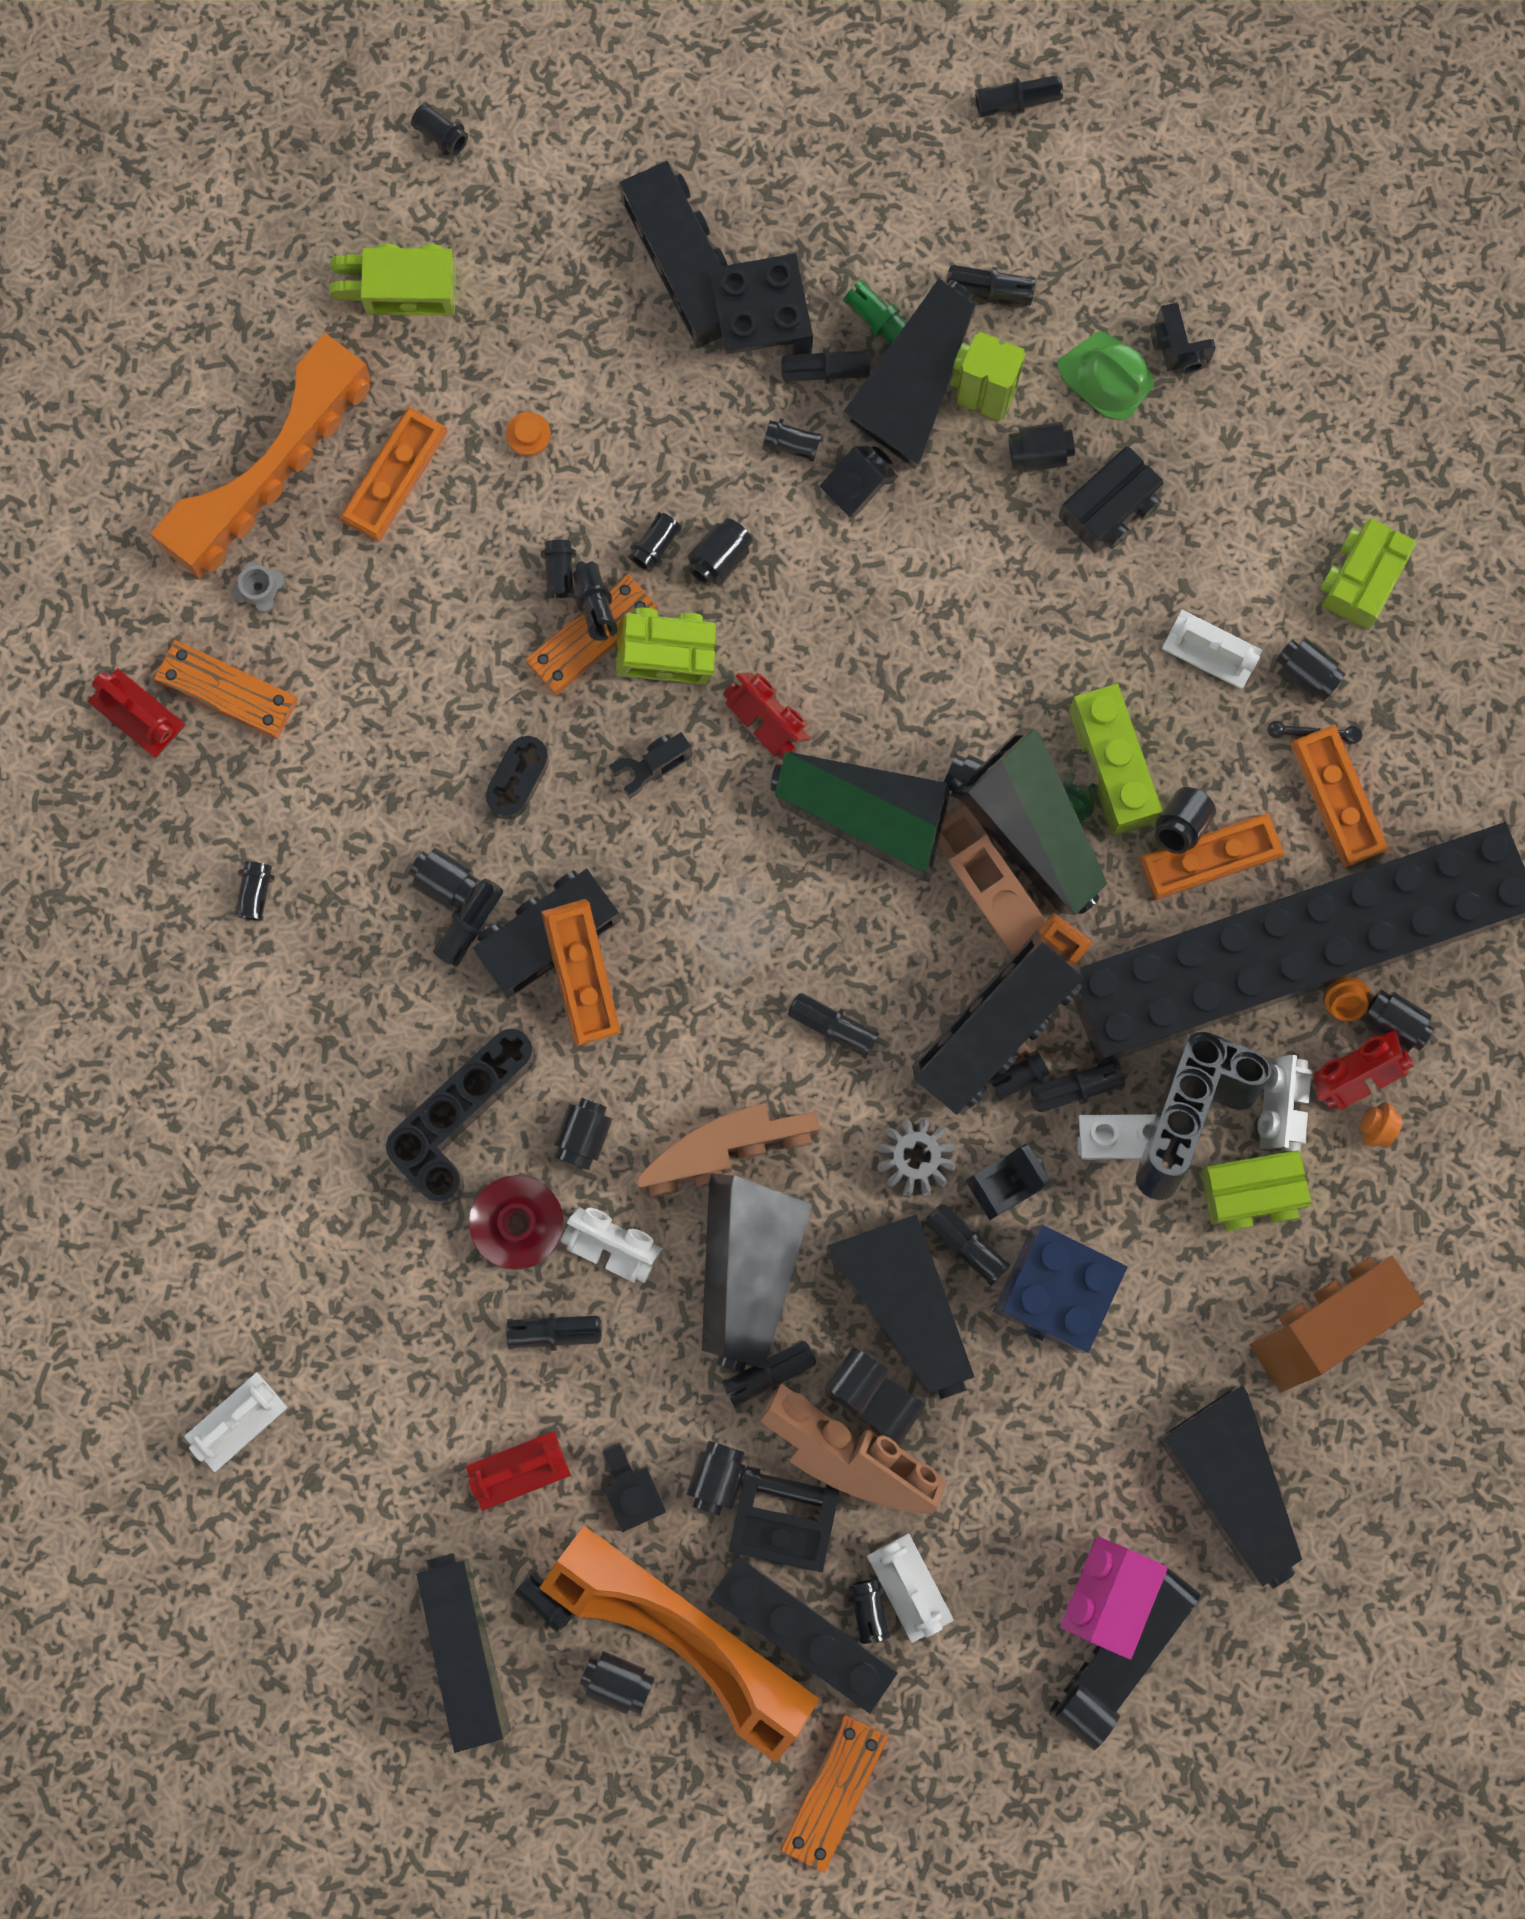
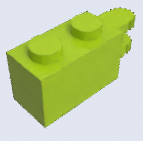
[329,243,456,316]

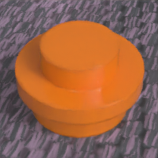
[506,412,551,457]
[1323,977,1371,1022]
[1360,1102,1403,1148]

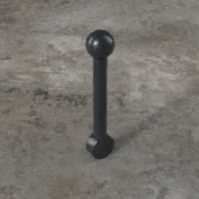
[1267,721,1362,745]

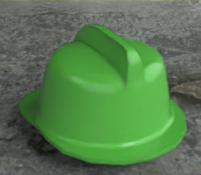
[1057,331,1154,420]

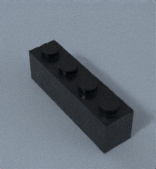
[619,161,728,348]
[912,930,1084,1115]
[710,1555,898,1714]

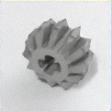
[877,1118,956,1198]

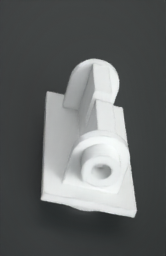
[1162,610,1263,689]
[1258,1055,1312,1152]
[1077,1115,1156,1160]
[561,1207,663,1283]
[184,1372,288,1472]
[867,1533,954,1643]

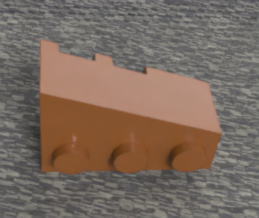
[1249,1255,1425,1393]

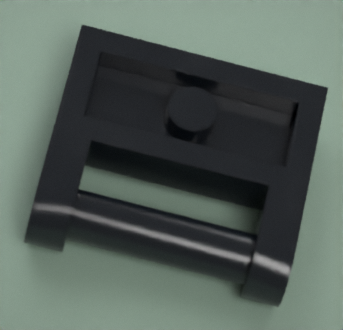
[729,1466,840,1573]

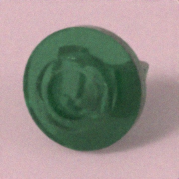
[1062,772,1098,822]

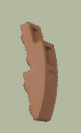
[939,805,1047,956]
[637,1103,820,1197]
[760,1383,947,1514]

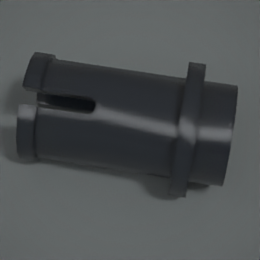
[411,103,468,156]
[763,418,822,462]
[629,512,682,572]
[540,539,576,599]
[234,861,275,921]
[989,1050,1050,1102]
[514,1571,575,1633]
[846,1579,890,1644]

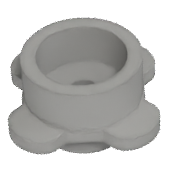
[232,561,285,613]

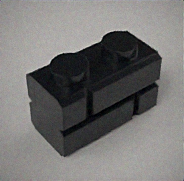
[1058,446,1164,554]

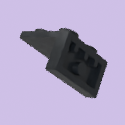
[709,253,813,355]

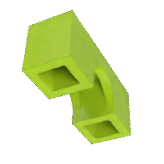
[1069,683,1163,836]

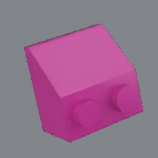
[1060,1536,1168,1660]

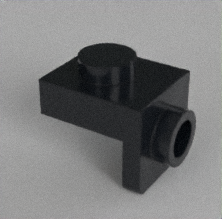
[1150,302,1216,374]
[820,446,898,517]
[965,1144,1051,1221]

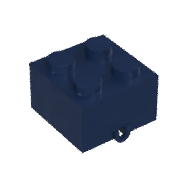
[993,1224,1128,1353]

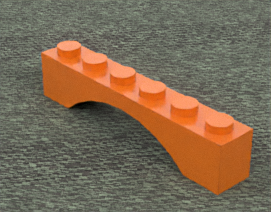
[150,333,371,579]
[539,1526,820,1763]

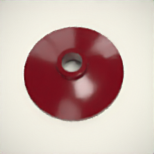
[469,1175,564,1270]

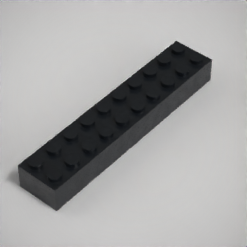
[1073,822,1525,1065]

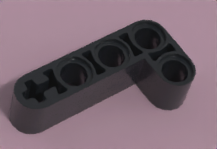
[386,1029,535,1206]
[1135,1032,1271,1200]
[824,1346,926,1445]
[1049,1563,1201,1750]

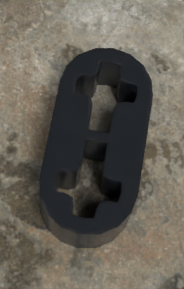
[486,736,549,820]

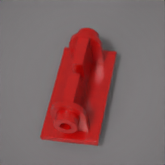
[87,668,186,759]
[723,673,811,760]
[1313,1029,1414,1110]
[465,1431,571,1511]

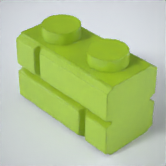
[950,331,1026,421]
[1320,518,1417,630]
[616,608,716,685]
[1201,1150,1311,1232]

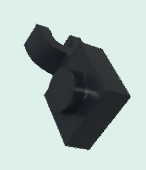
[609,732,692,800]
[603,1442,666,1533]

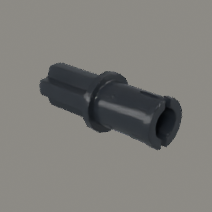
[975,76,1063,118]
[946,265,1036,306]
[781,348,870,384]
[573,561,617,641]
[433,878,503,967]
[788,993,880,1059]
[1031,1059,1125,1112]
[925,1204,1011,1286]
[506,1313,602,1351]
[722,1341,816,1408]

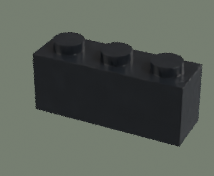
[472,868,621,999]

